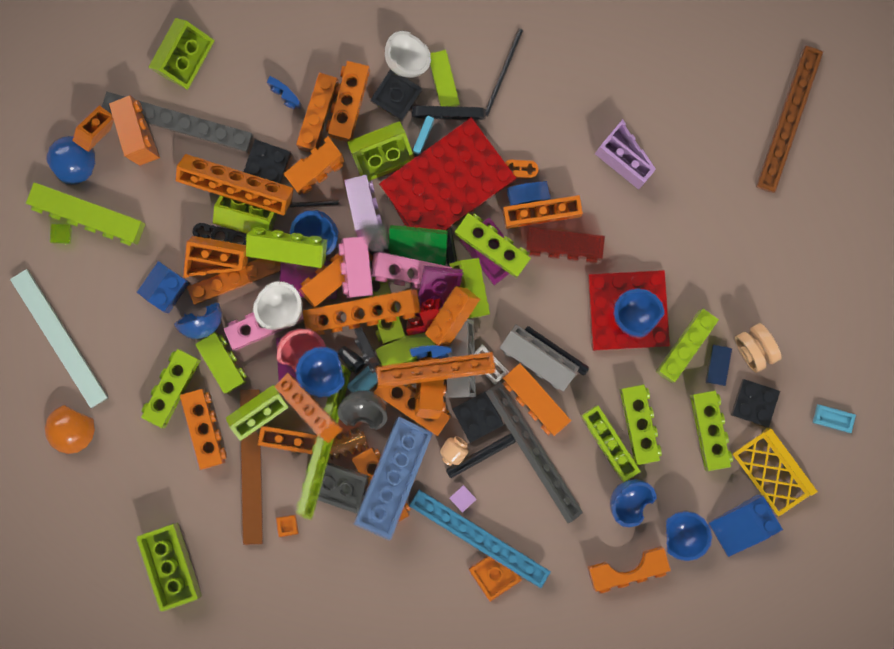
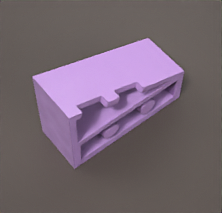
[595,119,656,190]
[344,175,382,237]

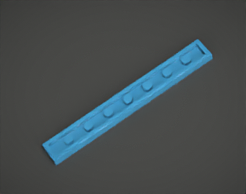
[409,490,551,588]

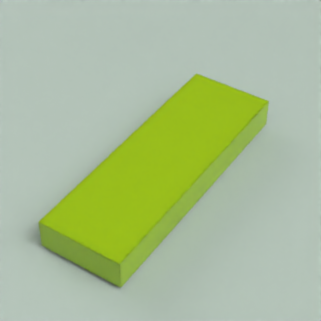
[430,50,460,107]

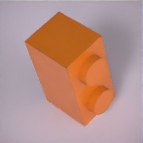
[72,105,114,152]

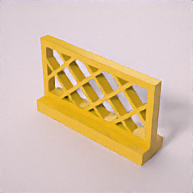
[732,426,818,517]

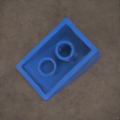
[708,494,783,557]

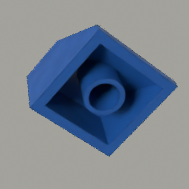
[137,261,190,314]

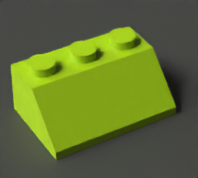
[148,18,215,90]
[347,121,414,181]
[213,196,277,234]

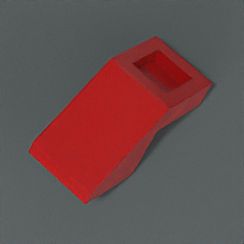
[406,299,441,336]

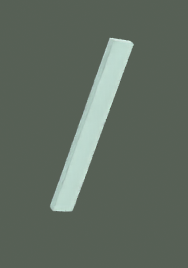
[10,269,109,408]

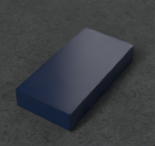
[706,345,732,386]

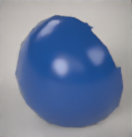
[46,136,95,185]
[290,210,339,256]
[614,289,665,338]
[174,303,222,339]
[296,347,344,397]
[609,479,657,527]
[666,511,712,561]

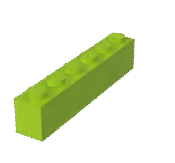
[25,182,145,246]

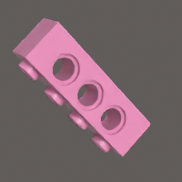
[370,252,452,289]
[224,312,304,351]

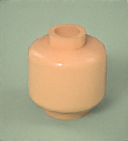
[440,436,469,466]

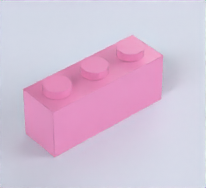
[338,237,373,298]

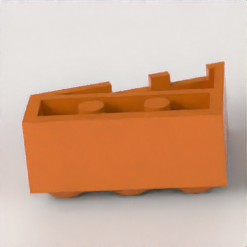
[183,236,248,278]

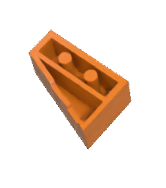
[109,95,160,166]
[284,136,345,195]

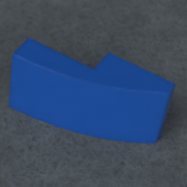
[267,76,302,109]
[507,181,551,206]
[409,346,452,359]

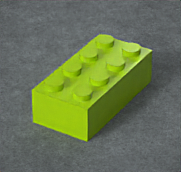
[136,522,202,612]

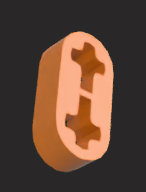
[505,160,539,179]

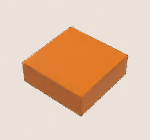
[276,514,299,537]

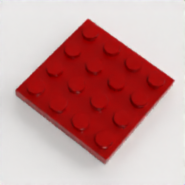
[588,270,670,351]

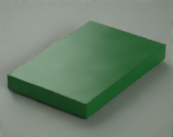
[389,225,448,266]

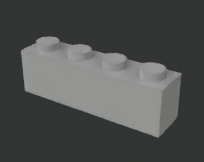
[444,319,476,398]
[500,324,579,392]

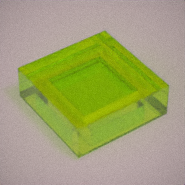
[50,224,72,244]

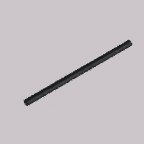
[486,29,523,117]
[289,200,339,208]

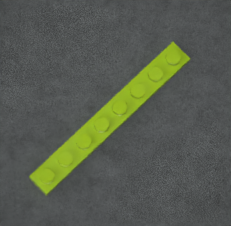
[297,365,351,520]

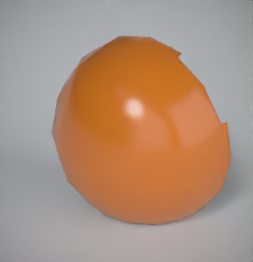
[44,405,95,454]

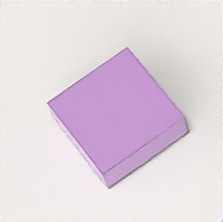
[450,485,477,512]

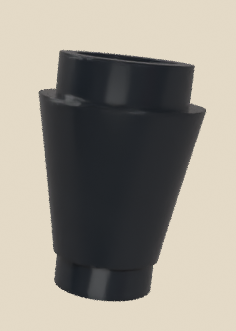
[338,346,366,374]

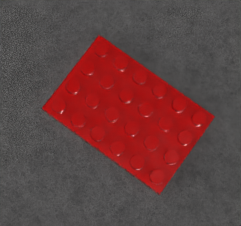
[379,117,516,230]

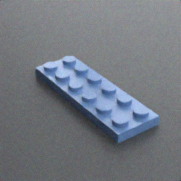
[354,417,433,540]

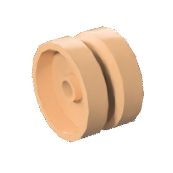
[735,323,781,373]

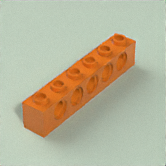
[176,154,294,216]
[302,289,420,335]

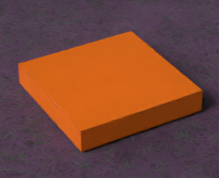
[468,556,522,602]

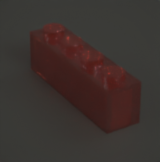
[525,227,605,263]

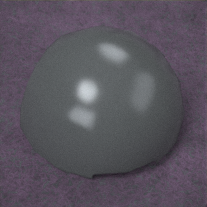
[337,390,387,430]

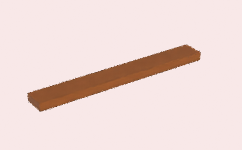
[756,45,824,193]
[240,389,263,545]

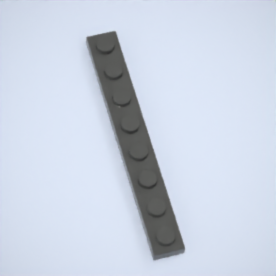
[102,91,253,152]
[361,223,389,254]
[486,382,583,523]

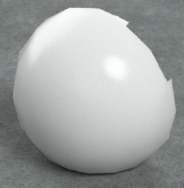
[385,31,431,78]
[253,282,303,330]

